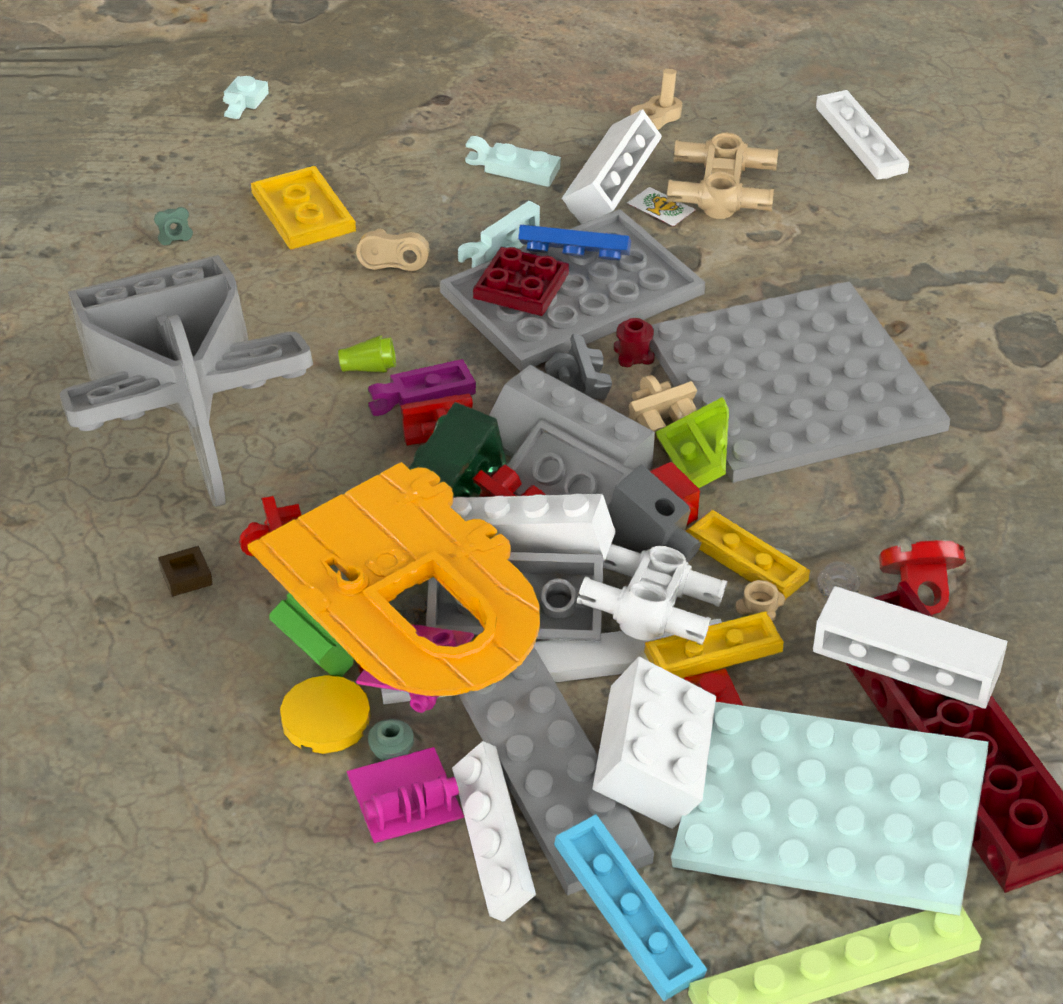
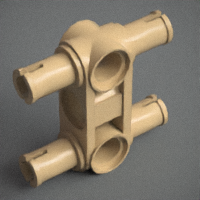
[667,133,778,219]

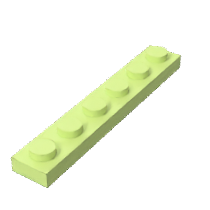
[688,907,982,1004]

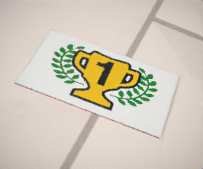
[627,187,696,227]

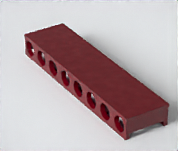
[846,581,1063,893]

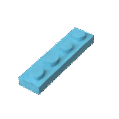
[554,814,707,1002]

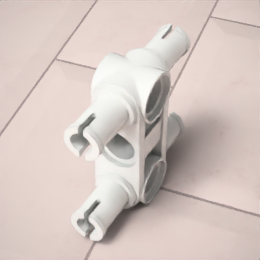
[577,544,727,645]

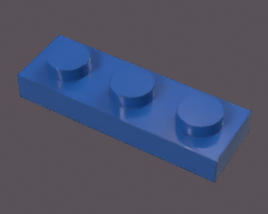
[518,225,631,260]

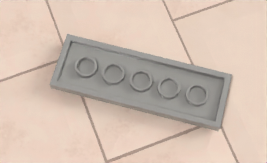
[458,647,654,896]

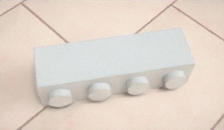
[562,109,662,224]
[450,494,616,561]
[813,586,1008,709]

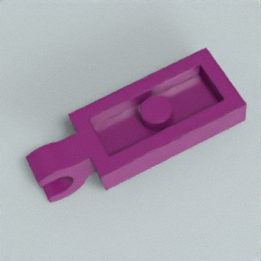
[368,359,476,416]

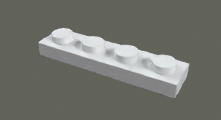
[816,90,909,180]
[452,741,536,922]

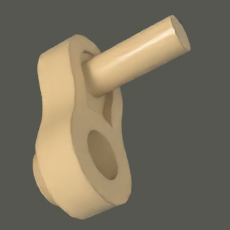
[630,68,682,130]
[356,229,430,271]

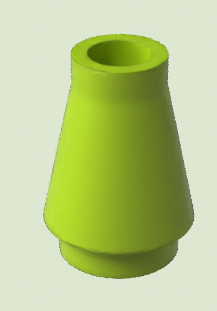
[338,335,396,373]

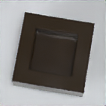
[158,546,213,597]

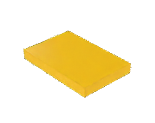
[251,166,356,250]

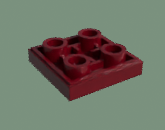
[473,247,569,316]

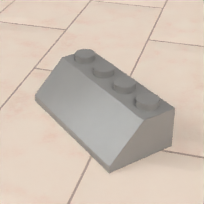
[480,365,655,470]
[426,552,603,641]

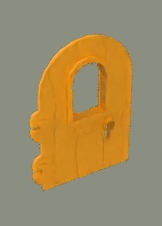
[248,462,540,696]

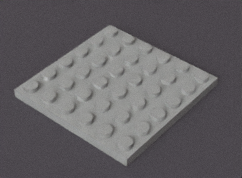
[650,281,951,483]

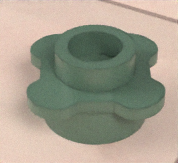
[154,207,193,245]

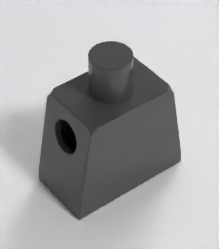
[609,464,701,562]

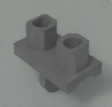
[545,334,612,400]

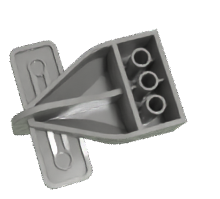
[59,255,313,507]

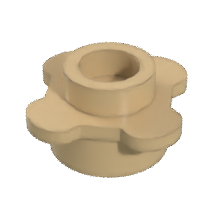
[735,580,785,621]

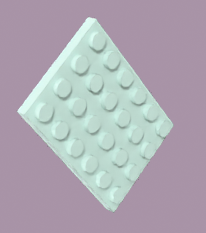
[671,702,988,916]

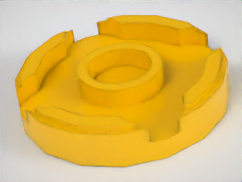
[280,675,371,754]

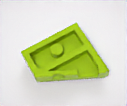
[655,397,729,488]

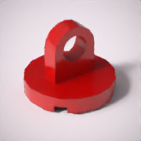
[879,540,966,616]

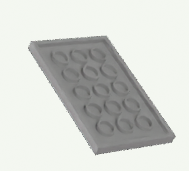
[440,209,705,371]

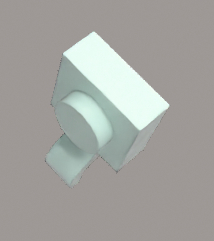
[223,76,269,119]

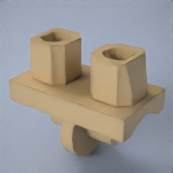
[628,375,697,440]

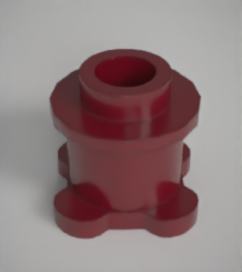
[613,318,655,368]

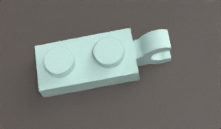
[465,136,561,187]
[458,201,540,268]

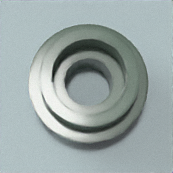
[368,719,414,761]

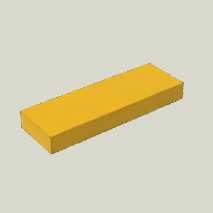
[686,510,810,600]
[644,611,784,679]

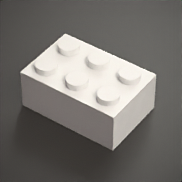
[592,657,716,829]

